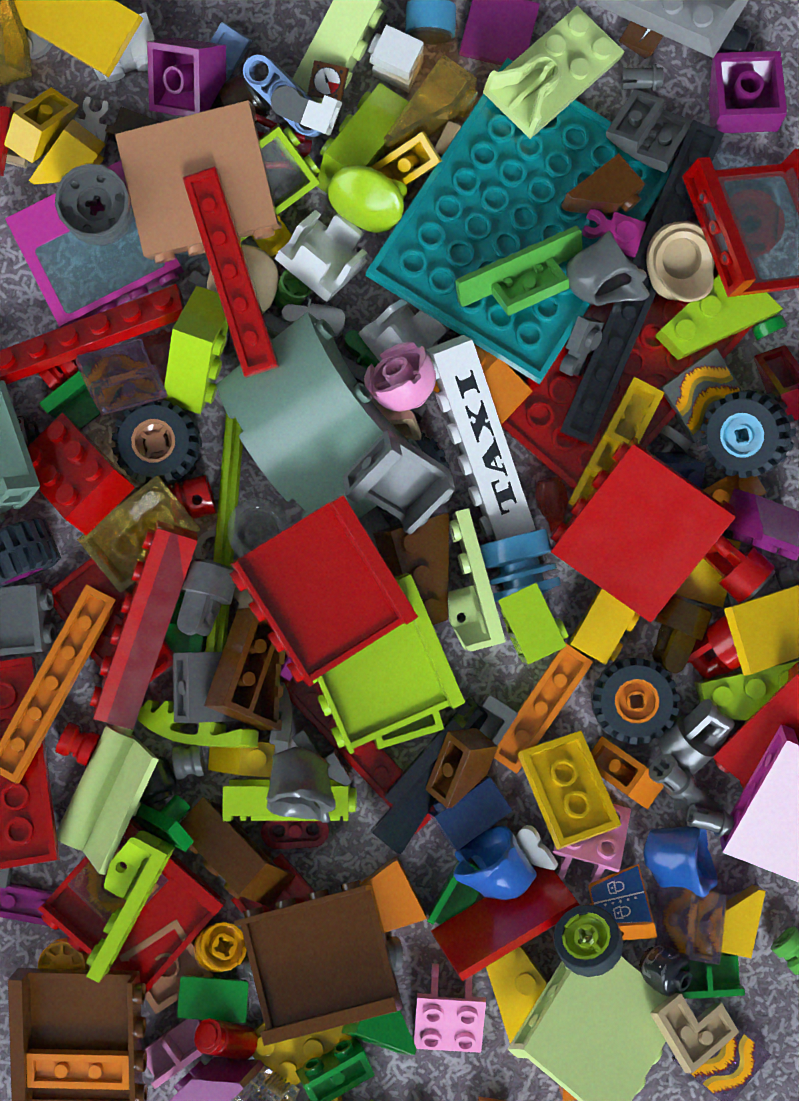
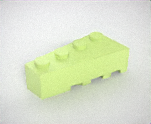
[293,0,388,104]

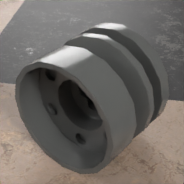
[55,164,134,246]

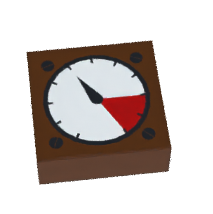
[307,60,349,102]

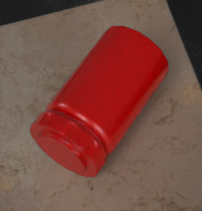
[194,1018,258,1060]

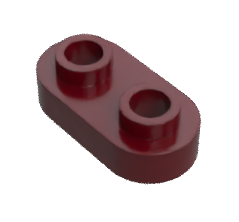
[261,821,330,849]

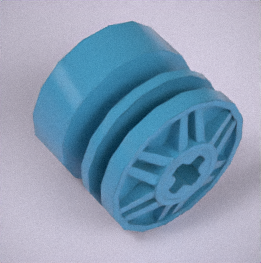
[480,529,561,602]

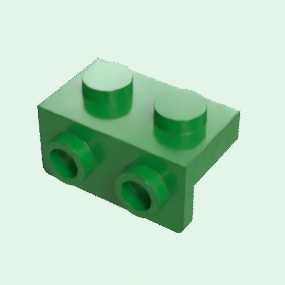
[295,1037,375,1101]

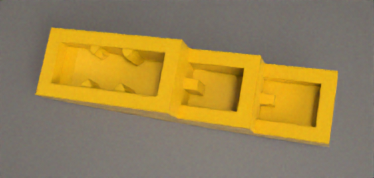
[568,377,665,505]

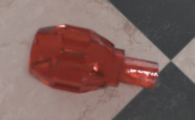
[535,477,568,534]

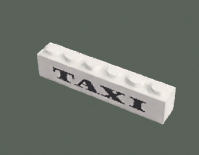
[426,335,536,541]

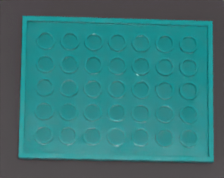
[365,58,675,384]

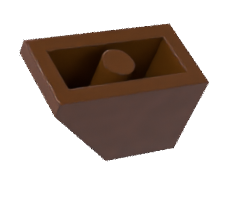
[561,153,645,216]
[425,728,498,808]

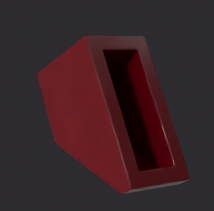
[754,345,799,423]

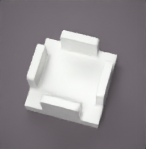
[275,210,368,302]
[358,299,450,362]

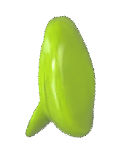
[328,165,407,233]

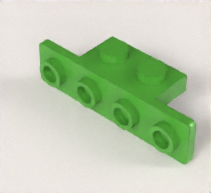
[455,226,582,316]

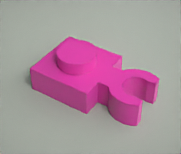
[582,209,646,258]

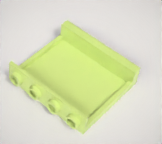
[508,936,668,1101]

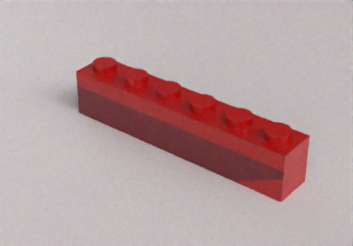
[89,520,198,730]

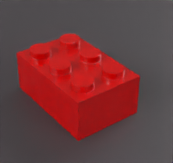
[27,413,135,536]

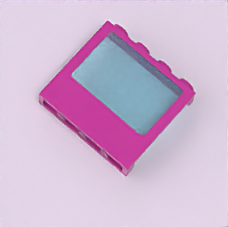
[5,160,184,328]

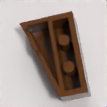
[373,512,449,625]
[204,608,285,731]
[179,797,295,907]

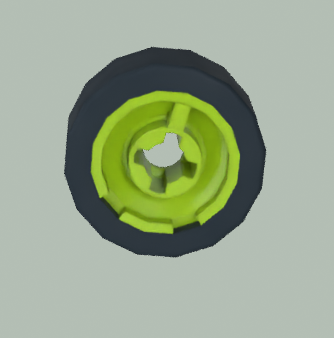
[554,904,624,977]

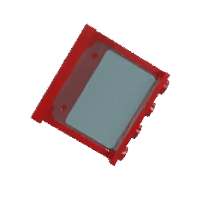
[682,149,799,297]

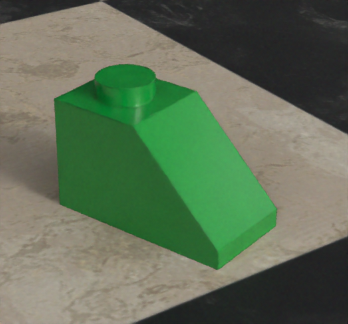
[342,1010,417,1055]

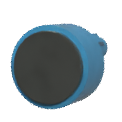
[405,0,456,45]

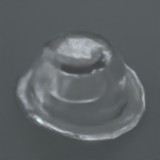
[228,497,289,557]

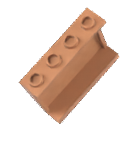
[115,100,282,264]

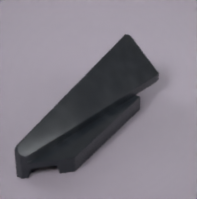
[371,697,488,854]

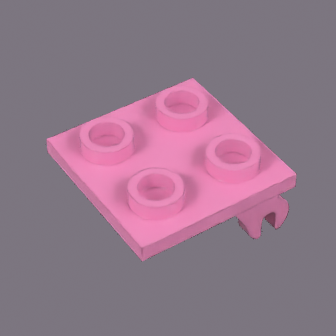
[553,804,631,884]
[414,963,486,1053]

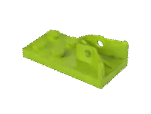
[86,830,175,983]

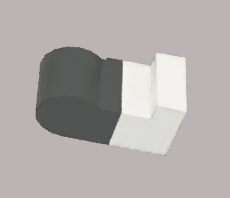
[271,86,342,135]

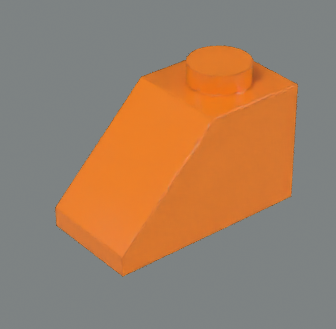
[591,736,664,810]

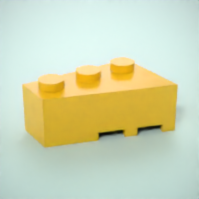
[486,945,548,1055]

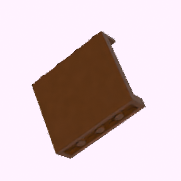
[234,880,403,1046]
[8,968,148,1101]

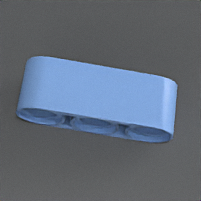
[243,55,323,137]

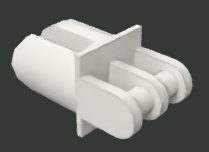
[282,299,345,339]

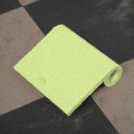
[56,725,159,875]

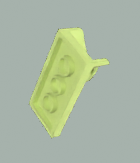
[483,6,625,139]
[448,508,506,651]

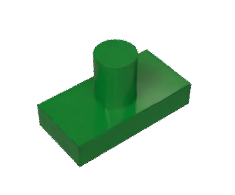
[133,795,194,852]

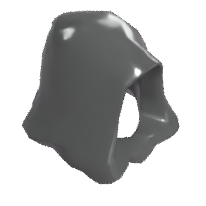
[566,231,650,306]
[266,747,336,823]

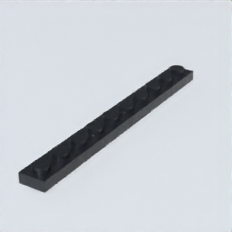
[559,120,724,445]

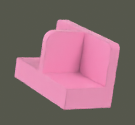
[142,1018,202,1089]

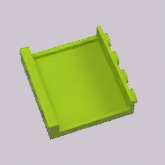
[313,573,465,754]

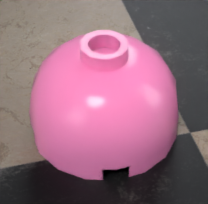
[364,342,436,412]

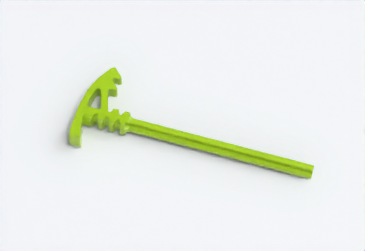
[137,413,259,748]

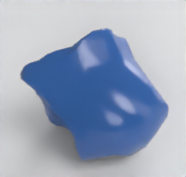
[454,825,537,900]
[643,826,718,897]

